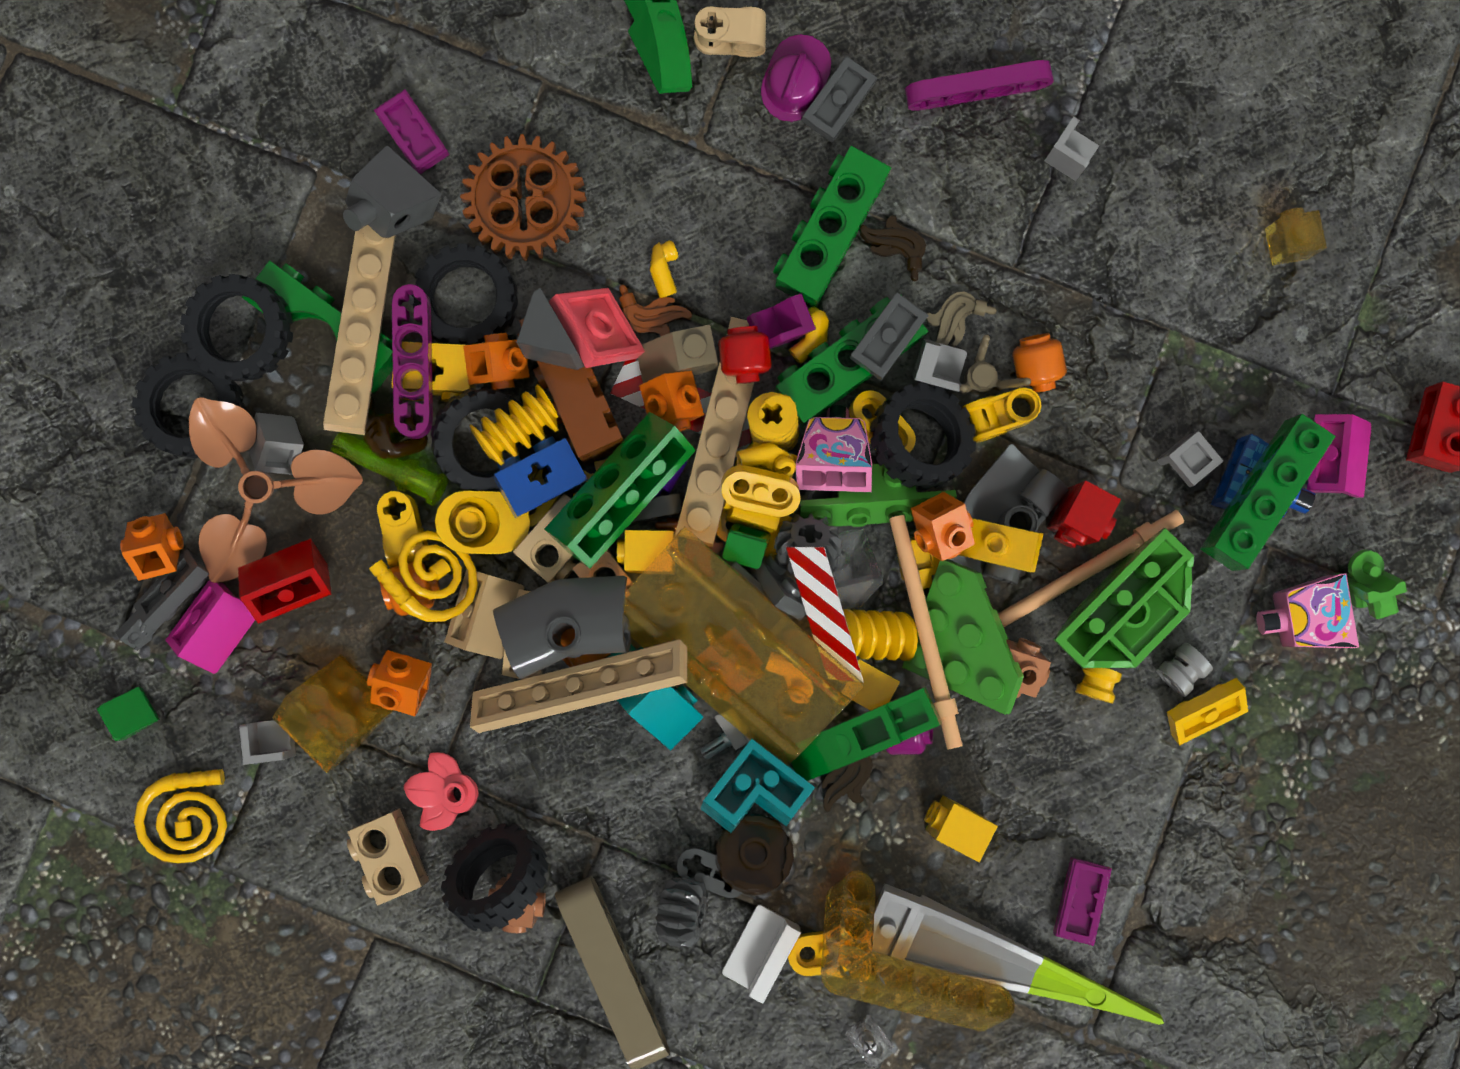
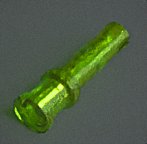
[331,432,449,506]

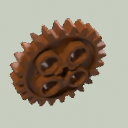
[460,134,587,261]

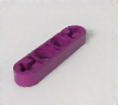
[905,60,1054,111]
[392,284,433,439]

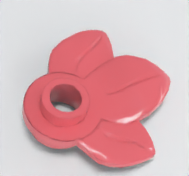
[404,752,478,831]

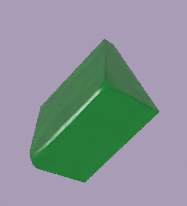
[722,523,771,569]
[97,686,160,741]

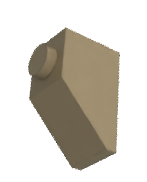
[638,325,718,383]

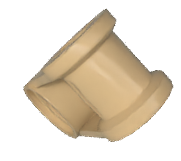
[693,6,766,58]

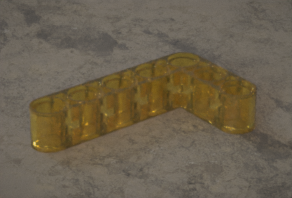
[821,871,1015,1031]

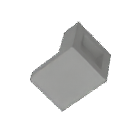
[1044,116,1099,181]
[912,339,967,392]
[249,412,304,475]
[1156,431,1223,487]
[239,718,296,765]

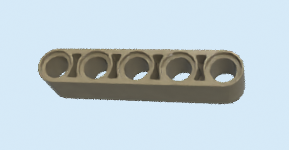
[555,876,670,1069]

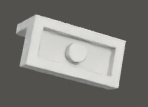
[722,904,801,1004]

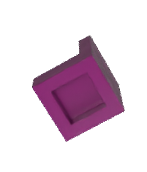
[747,294,816,349]

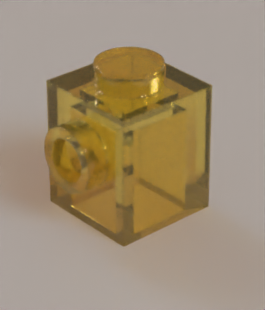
[1265,208,1327,266]

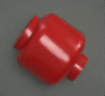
[718,326,772,384]

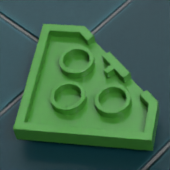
[902,559,1024,715]

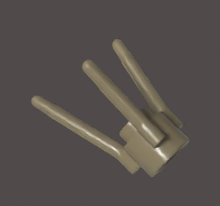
[960,335,1031,396]

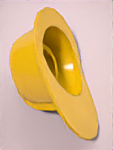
[435,491,530,554]

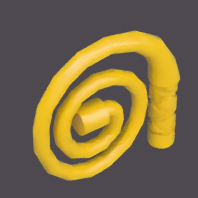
[369,530,478,622]
[134,769,228,863]

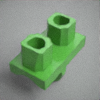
[1333,549,1407,619]

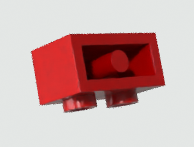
[1406,381,1460,473]
[1047,480,1121,548]
[238,538,331,624]

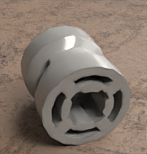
[1156,643,1213,697]

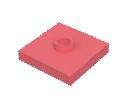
[549,288,645,368]

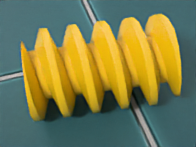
[469,384,559,466]
[747,392,799,451]
[843,609,918,661]

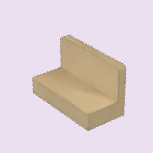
[444,569,524,659]

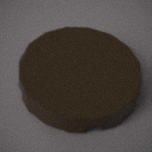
[715,815,794,895]

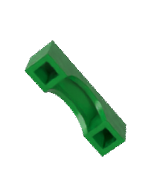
[241,260,393,394]

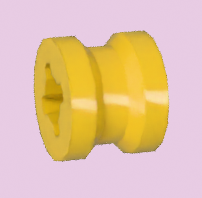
[1075,668,1122,704]

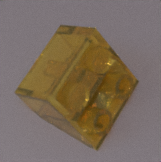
[272,655,394,773]

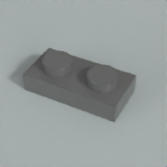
[802,56,877,143]
[850,293,929,381]
[748,554,806,621]

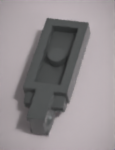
[116,549,209,651]

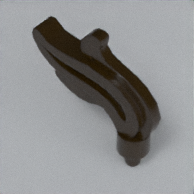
[859,216,926,282]
[822,756,873,812]

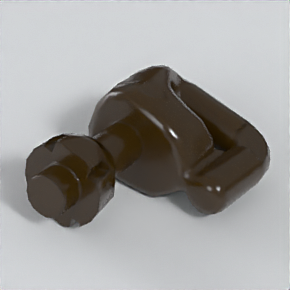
[362,395,428,459]

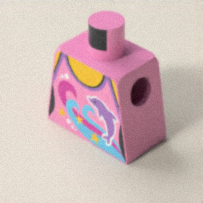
[796,405,872,492]
[1256,573,1359,648]

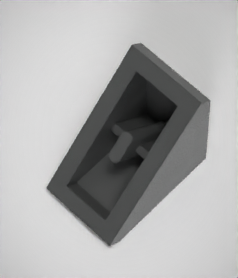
[516,288,584,370]

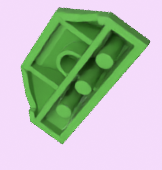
[1054,528,1194,668]

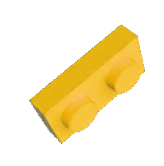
[1167,677,1248,746]

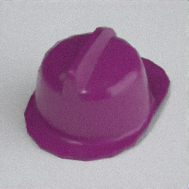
[761,34,832,122]

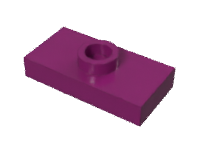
[374,89,450,174]
[1053,857,1112,946]

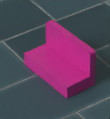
[1307,414,1371,498]
[165,580,255,674]

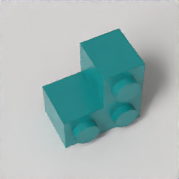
[607,643,704,751]
[700,739,815,833]

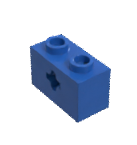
[493,436,588,518]

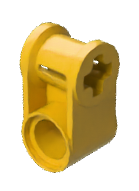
[962,388,1042,443]
[377,491,430,568]

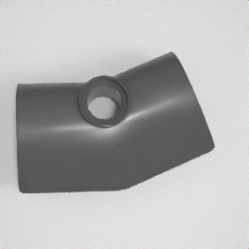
[949,444,1069,585]
[493,576,631,679]

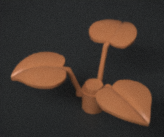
[189,397,363,583]

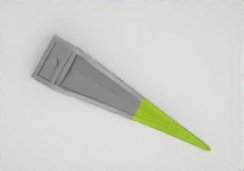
[855,883,1164,1025]

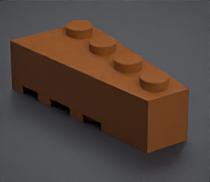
[517,318,624,466]

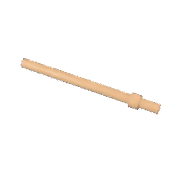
[998,510,1184,628]
[889,515,963,750]

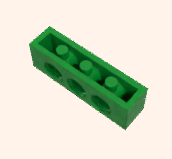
[773,146,892,307]
[775,294,929,428]
[544,412,696,569]
[1200,414,1336,571]

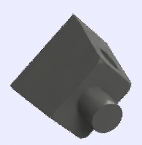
[343,145,441,238]

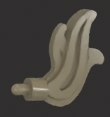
[926,291,997,347]

